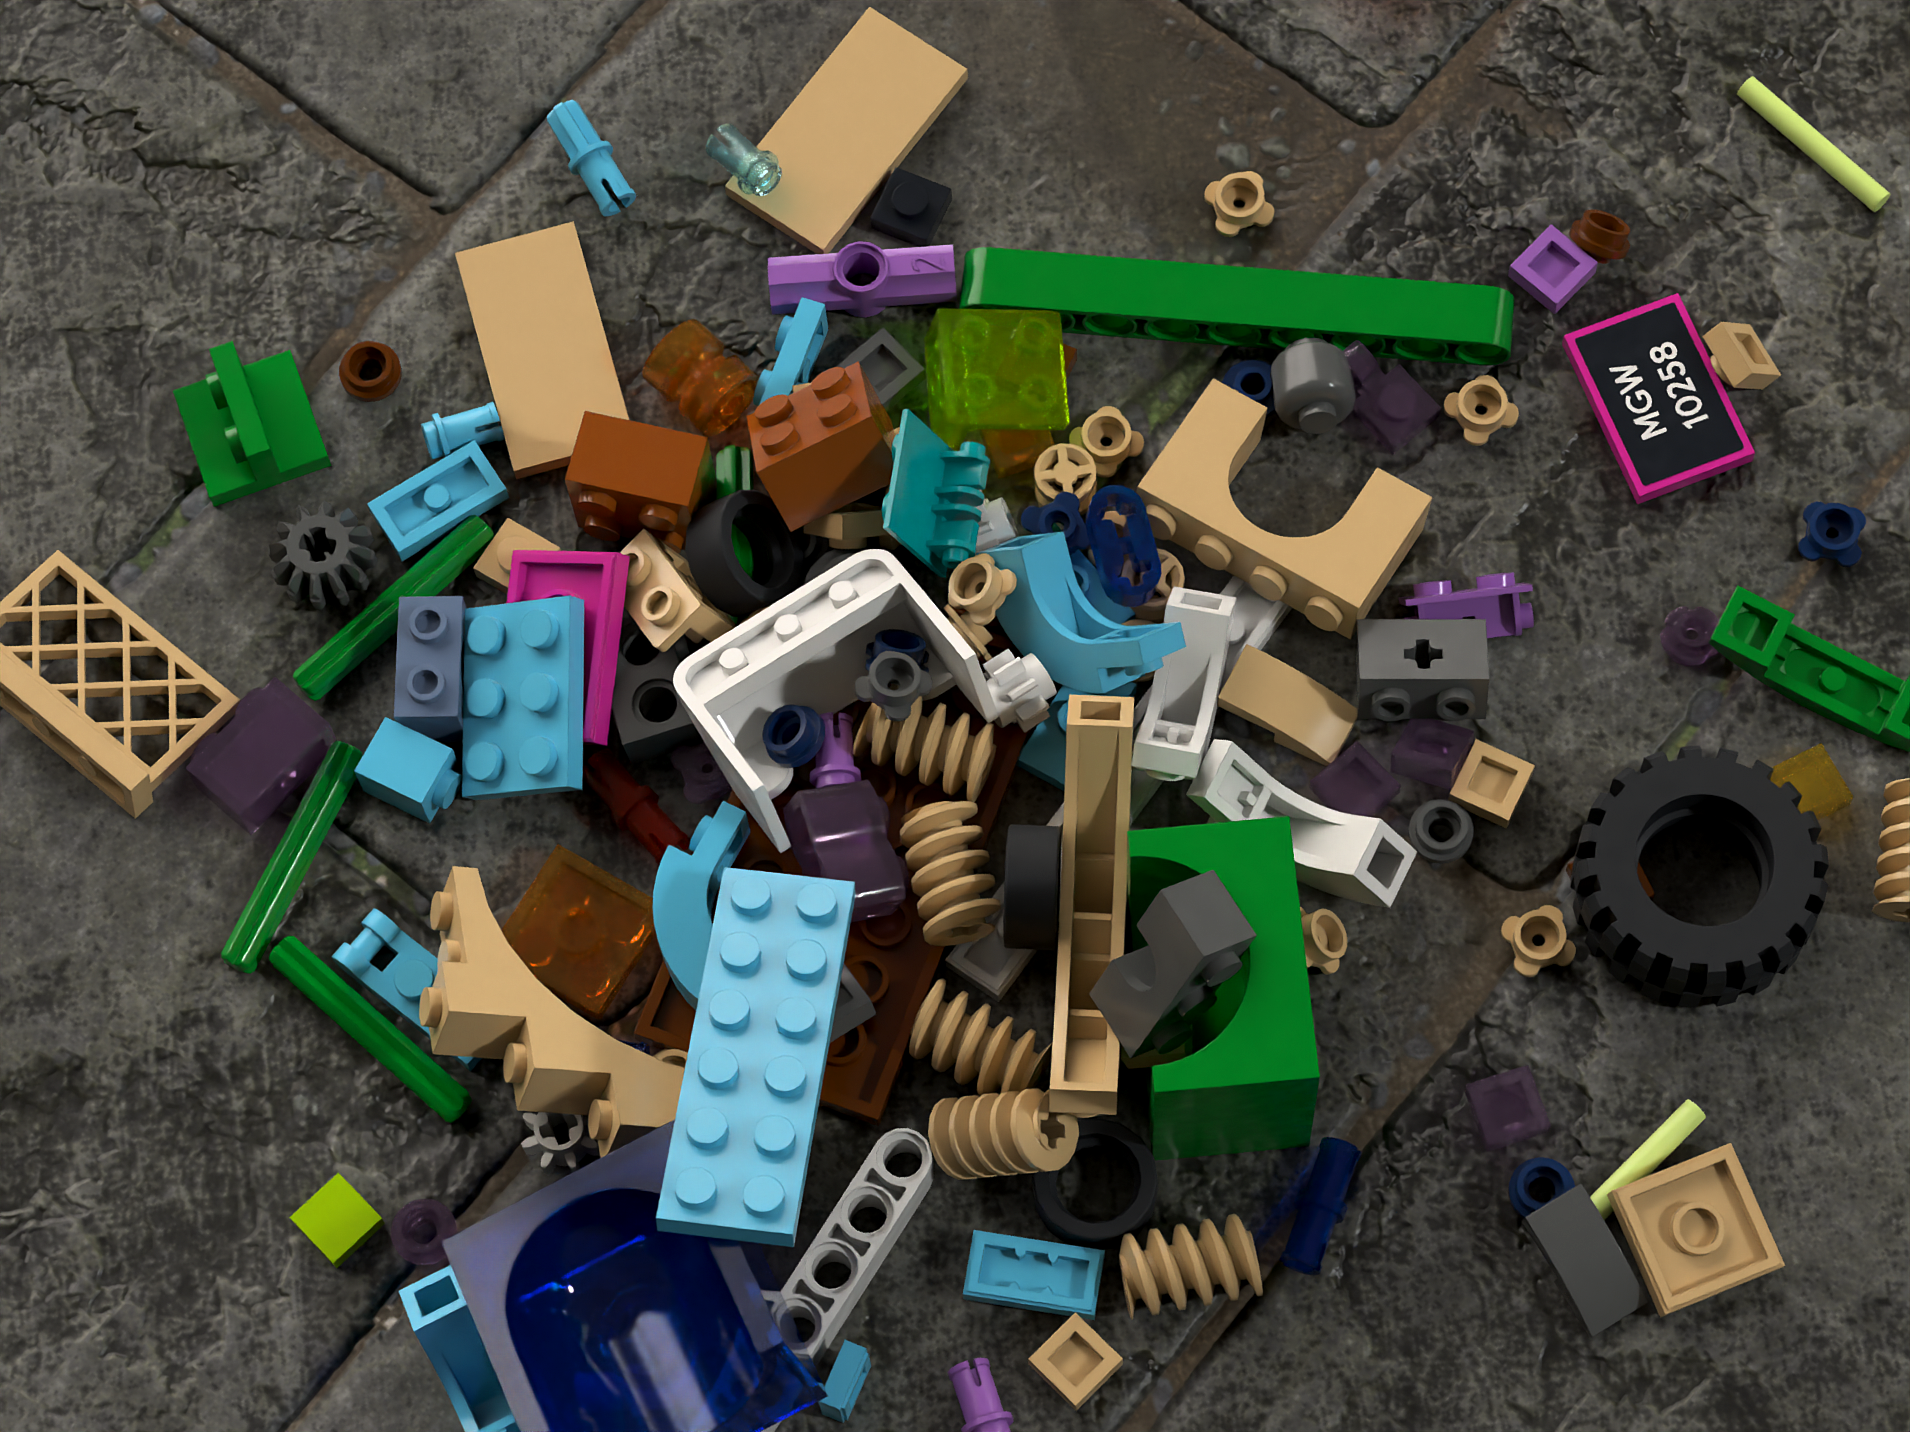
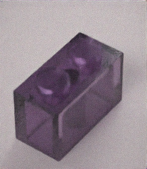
[185,677,337,835]

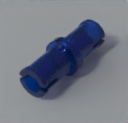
[1279,1137,1362,1276]

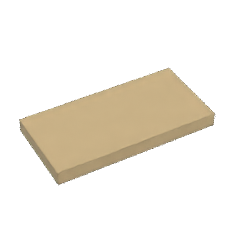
[725,7,968,254]
[455,221,629,479]

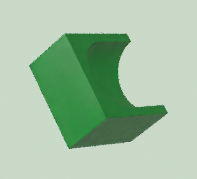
[1127,816,1320,1161]

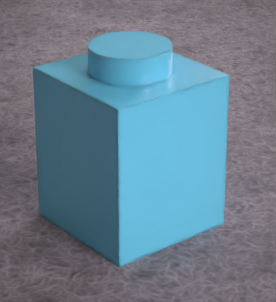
[354,717,462,823]

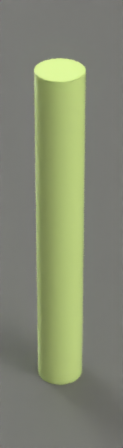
[1737,76,1891,212]
[1590,1099,1706,1220]

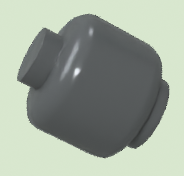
[1270,338,1356,434]

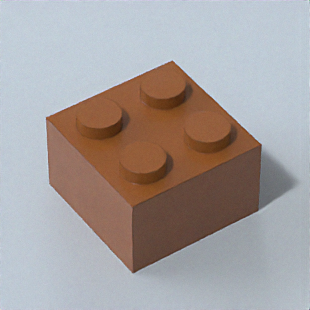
[746,361,895,532]
[565,411,717,554]

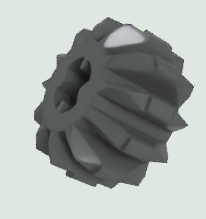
[268,500,377,611]

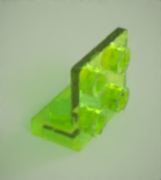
[924,309,1070,451]

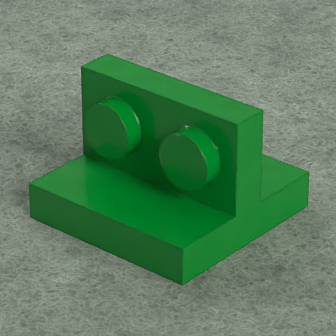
[173,341,332,507]

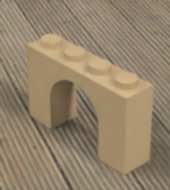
[1131,378,1432,639]

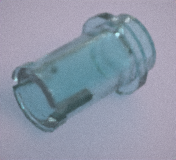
[705,123,782,196]

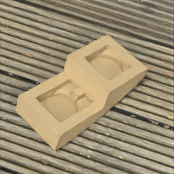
[1217,644,1357,769]

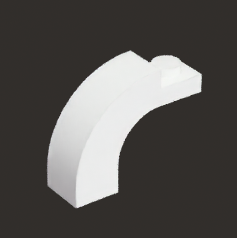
[1131,586,1237,781]
[1186,739,1417,907]

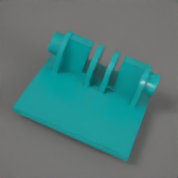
[882,409,990,577]

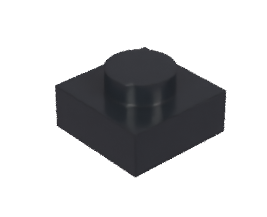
[870,167,952,247]

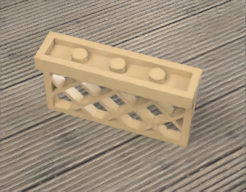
[0,550,241,819]

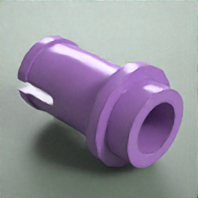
[810,712,861,799]
[948,1358,1014,1432]

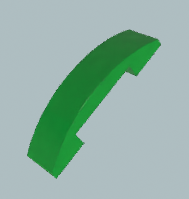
[1708,585,1910,752]

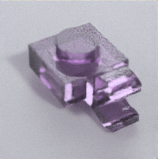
[1343,340,1441,455]

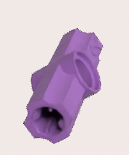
[768,241,957,318]

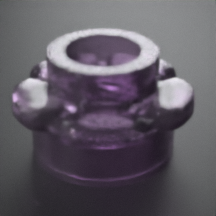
[1660,606,1719,666]

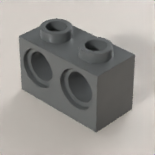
[612,617,704,765]

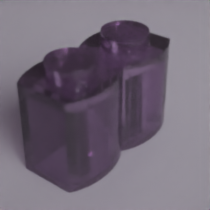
[783,780,909,923]

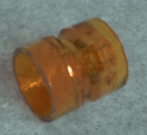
[642,319,759,437]

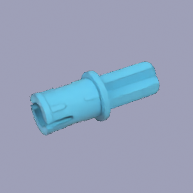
[547,100,636,216]

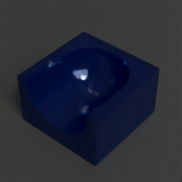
[441,1119,828,1432]

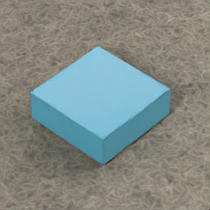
[818,1340,871,1423]

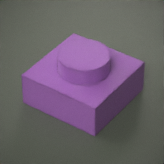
[1508,225,1598,314]

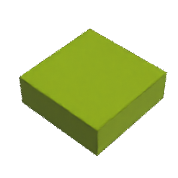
[289,1173,385,1268]

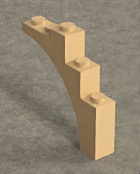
[1049,695,1134,1118]
[419,866,685,1171]

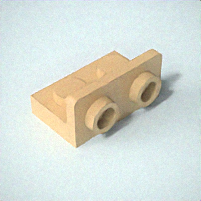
[620,529,737,652]

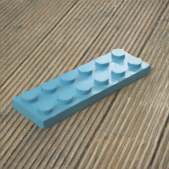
[656,867,855,1247]

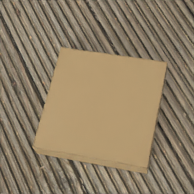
[1607,1143,1785,1318]

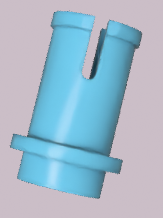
[421,402,504,459]

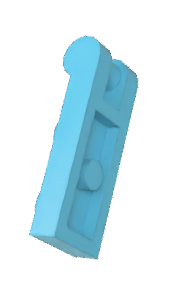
[331,908,482,1071]

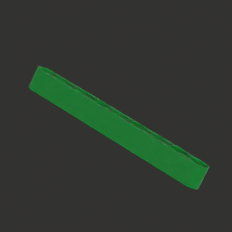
[958,247,1514,365]

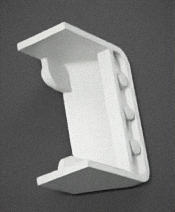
[673,549,999,853]

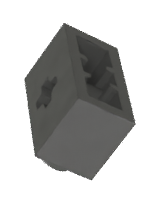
[1355,619,1489,721]

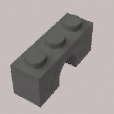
[1089,870,1257,1059]

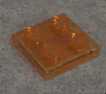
[501,844,656,1020]

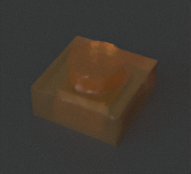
[976,395,1055,479]

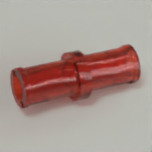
[582,749,691,866]

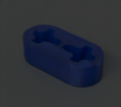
[1085,485,1162,607]

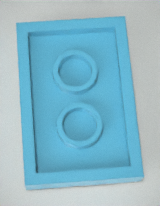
[462,595,584,800]

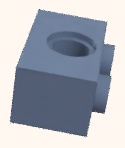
[394,596,467,742]

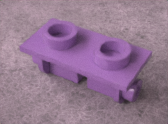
[1398,572,1534,638]

